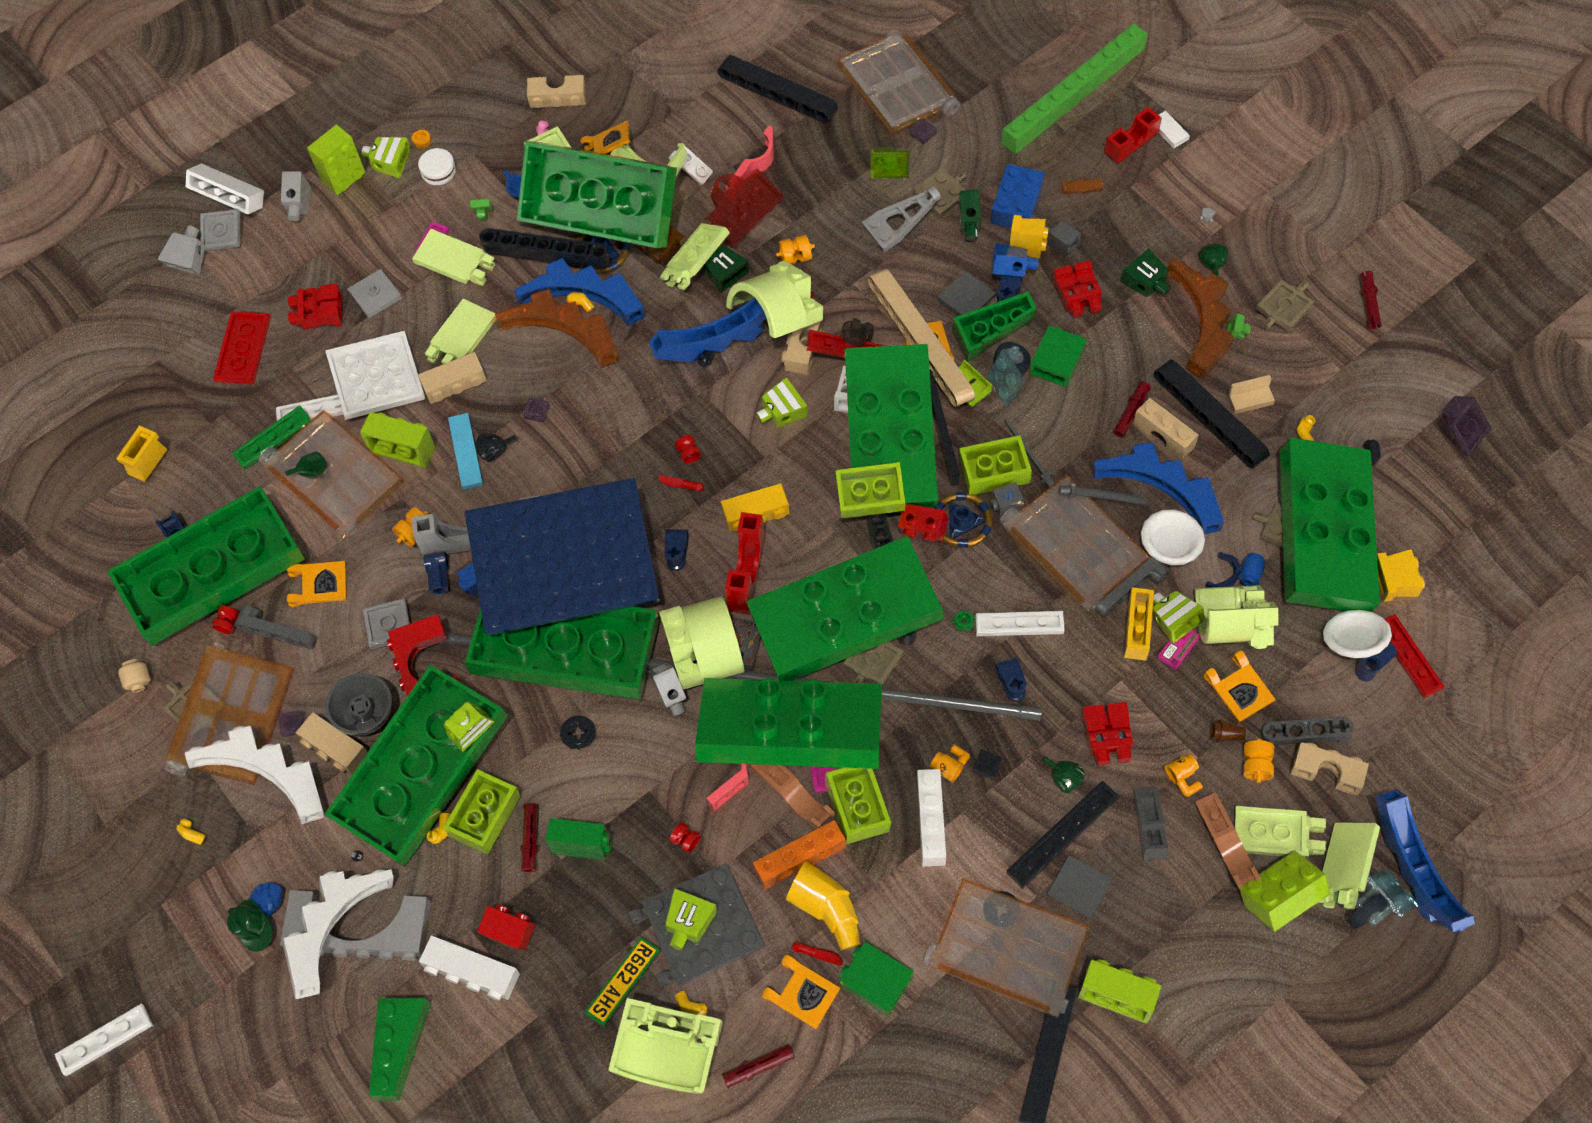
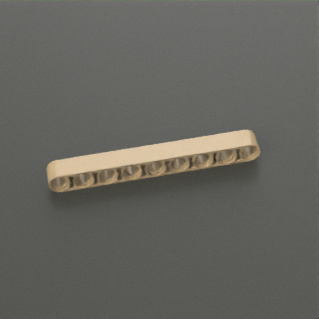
[867,269,975,407]

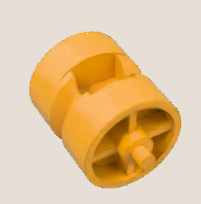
[776,234,815,265]
[392,507,429,547]
[1243,739,1274,783]

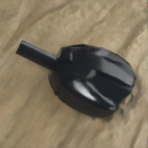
[475,433,517,462]

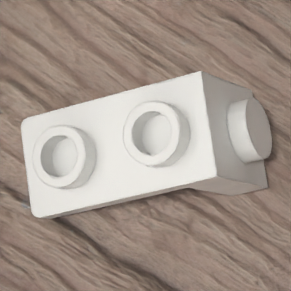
[667,146,713,185]

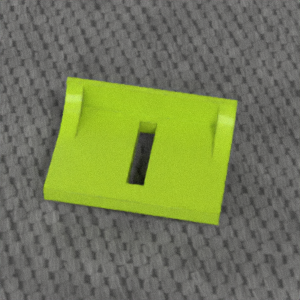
[958,360,993,408]

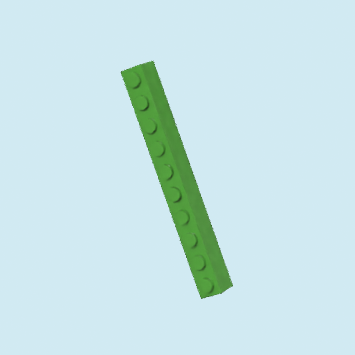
[1001,23,1148,154]

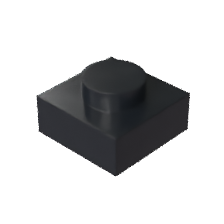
[973,749,1002,780]

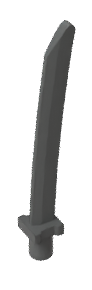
[1004,418,1057,490]
[1058,482,1148,506]

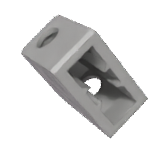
[281,172,312,221]
[158,226,205,275]
[648,662,686,716]

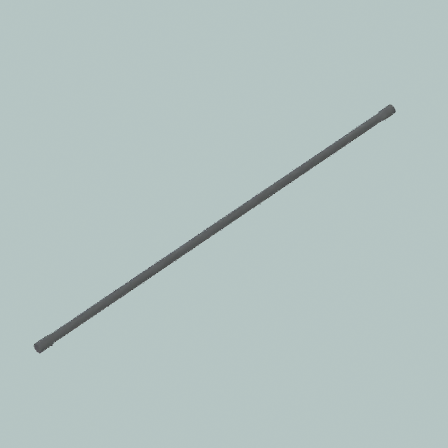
[438,632,1042,721]

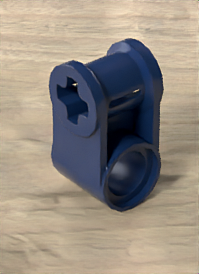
[997,275,1023,302]
[155,510,184,537]
[664,529,689,571]
[995,657,1027,702]

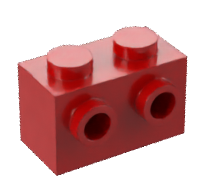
[898,504,949,543]
[477,904,536,950]

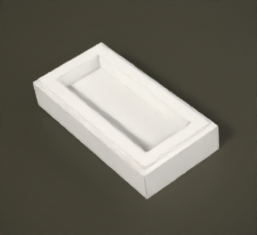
[1159,111,1190,149]

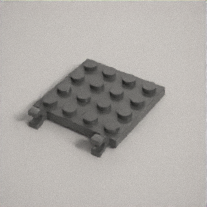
[628,863,765,988]

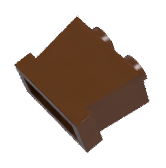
[636,225,686,267]

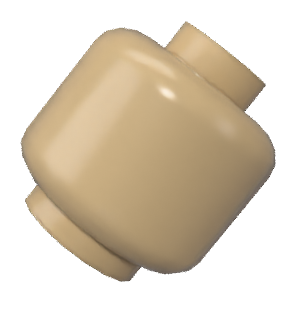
[118,659,151,693]

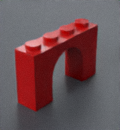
[725,512,765,614]
[386,614,462,696]

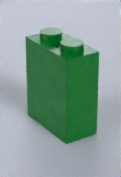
[1029,326,1087,388]
[545,818,612,860]
[838,941,914,1017]

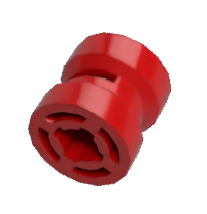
[674,435,702,464]
[211,605,239,635]
[669,822,701,853]

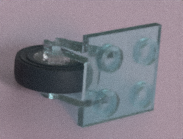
[987,342,1031,407]
[1348,869,1418,929]

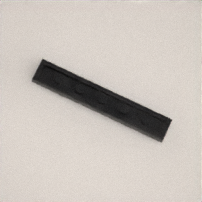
[929,369,960,486]
[1006,781,1119,889]
[1019,980,1078,1123]

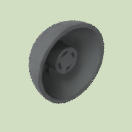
[325,673,392,736]

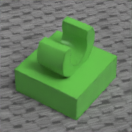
[470,199,493,221]
[1224,313,1251,342]

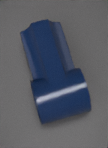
[423,551,449,595]
[1355,642,1398,682]

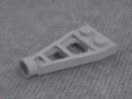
[862,185,941,253]

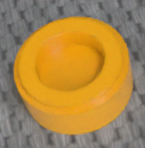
[411,130,432,149]

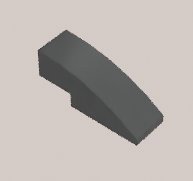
[1134,787,1168,861]

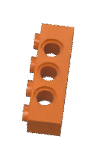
[753,820,846,890]

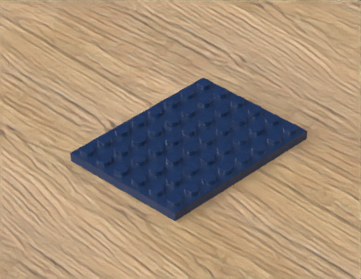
[464,478,660,636]

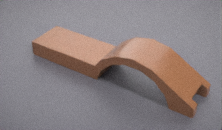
[750,764,836,829]
[1195,792,1261,889]

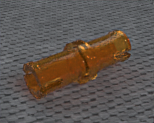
[1062,178,1103,194]

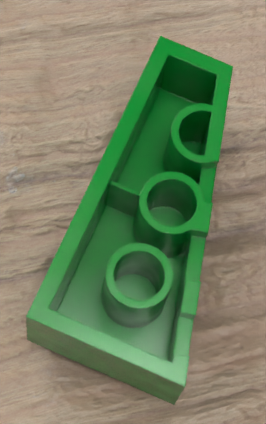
[952,291,1036,362]
[369,998,431,1101]

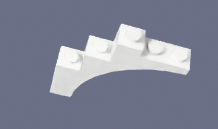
[184,726,324,824]
[284,869,393,1000]

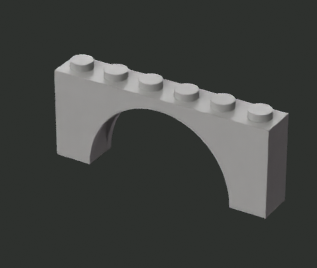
[412,495,540,555]
[280,890,431,961]

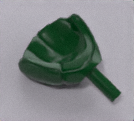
[1198,243,1228,276]
[285,452,327,478]
[1042,756,1085,793]

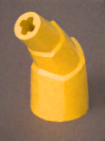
[786,861,861,951]

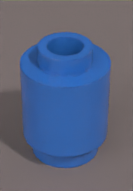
[1238,553,1265,586]

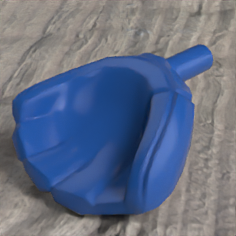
[503,170,522,198]
[249,882,284,920]

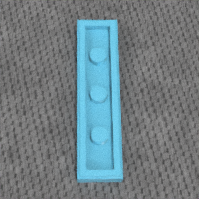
[448,413,484,490]

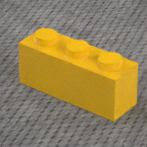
[721,483,790,532]
[1124,587,1154,661]

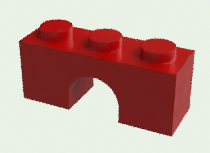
[1104,107,1162,163]

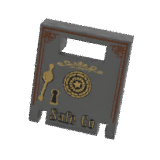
[731,617,761,671]

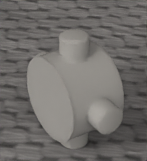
[1199,208,1216,223]

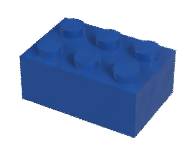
[991,164,1045,228]

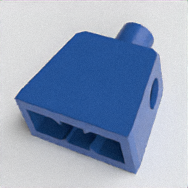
[992,243,1039,277]

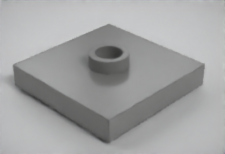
[200,209,240,251]
[347,269,402,319]
[362,598,410,650]

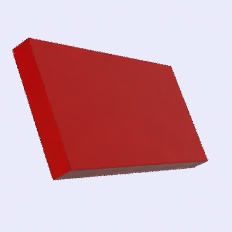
[213,311,271,384]

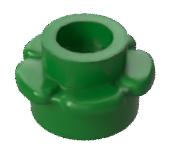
[953,611,975,631]

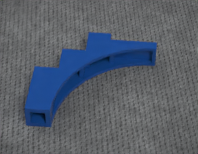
[514,258,645,326]
[649,297,766,363]
[1092,443,1224,535]
[1375,789,1475,932]

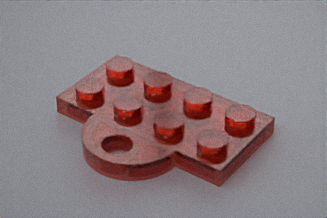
[704,168,784,248]

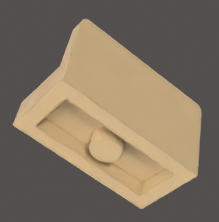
[1227,375,1275,414]

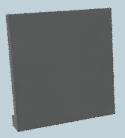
[938,271,996,316]
[1047,855,1112,921]

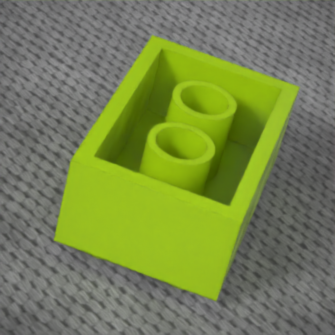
[307,124,365,196]
[360,412,436,468]
[958,435,1032,495]
[836,462,905,519]
[825,768,891,844]
[443,769,521,855]
[1240,850,1330,932]
[1078,959,1162,1024]

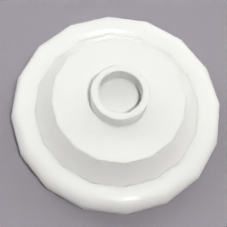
[1141,510,1205,565]
[1323,610,1392,658]

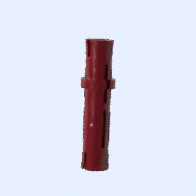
[1360,271,1382,329]
[1113,381,1151,438]
[520,803,538,873]
[722,1044,794,1089]

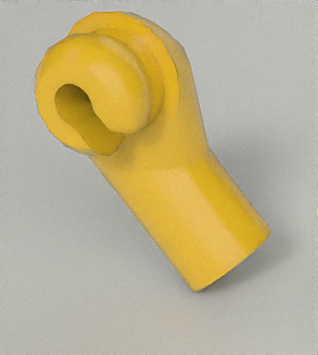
[567,292,595,313]
[1297,415,1315,441]
[426,813,451,844]
[176,819,206,845]
[675,991,707,1015]

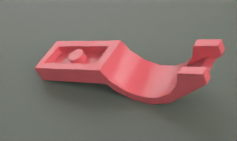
[725,125,774,202]
[706,764,750,812]

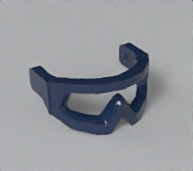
[1205,552,1240,588]

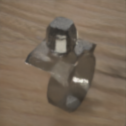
[840,318,874,346]

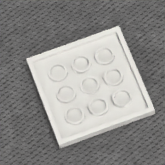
[325,331,425,420]

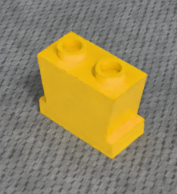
[1010,215,1048,259]
[116,426,167,482]
[1377,549,1425,602]

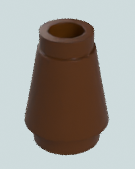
[1210,720,1246,742]

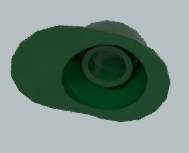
[227,900,273,952]

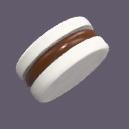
[418,148,456,185]

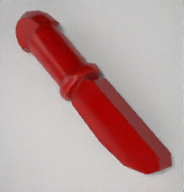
[658,475,704,492]
[792,942,843,966]

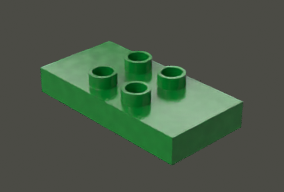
[517,141,677,248]
[845,344,938,509]
[1280,437,1380,612]
[107,486,305,646]
[746,536,943,681]
[465,607,659,700]
[324,664,508,867]
[695,678,882,769]

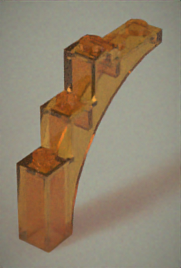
[1168,257,1234,380]
[495,289,619,368]

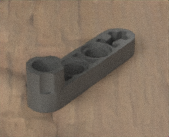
[1096,557,1171,617]
[234,605,316,649]
[1262,717,1353,745]

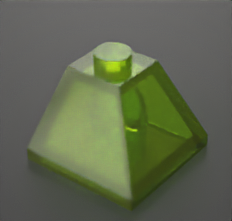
[870,147,910,179]

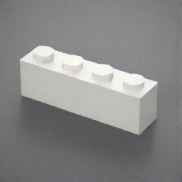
[186,164,264,214]
[917,769,946,866]
[419,936,520,1001]

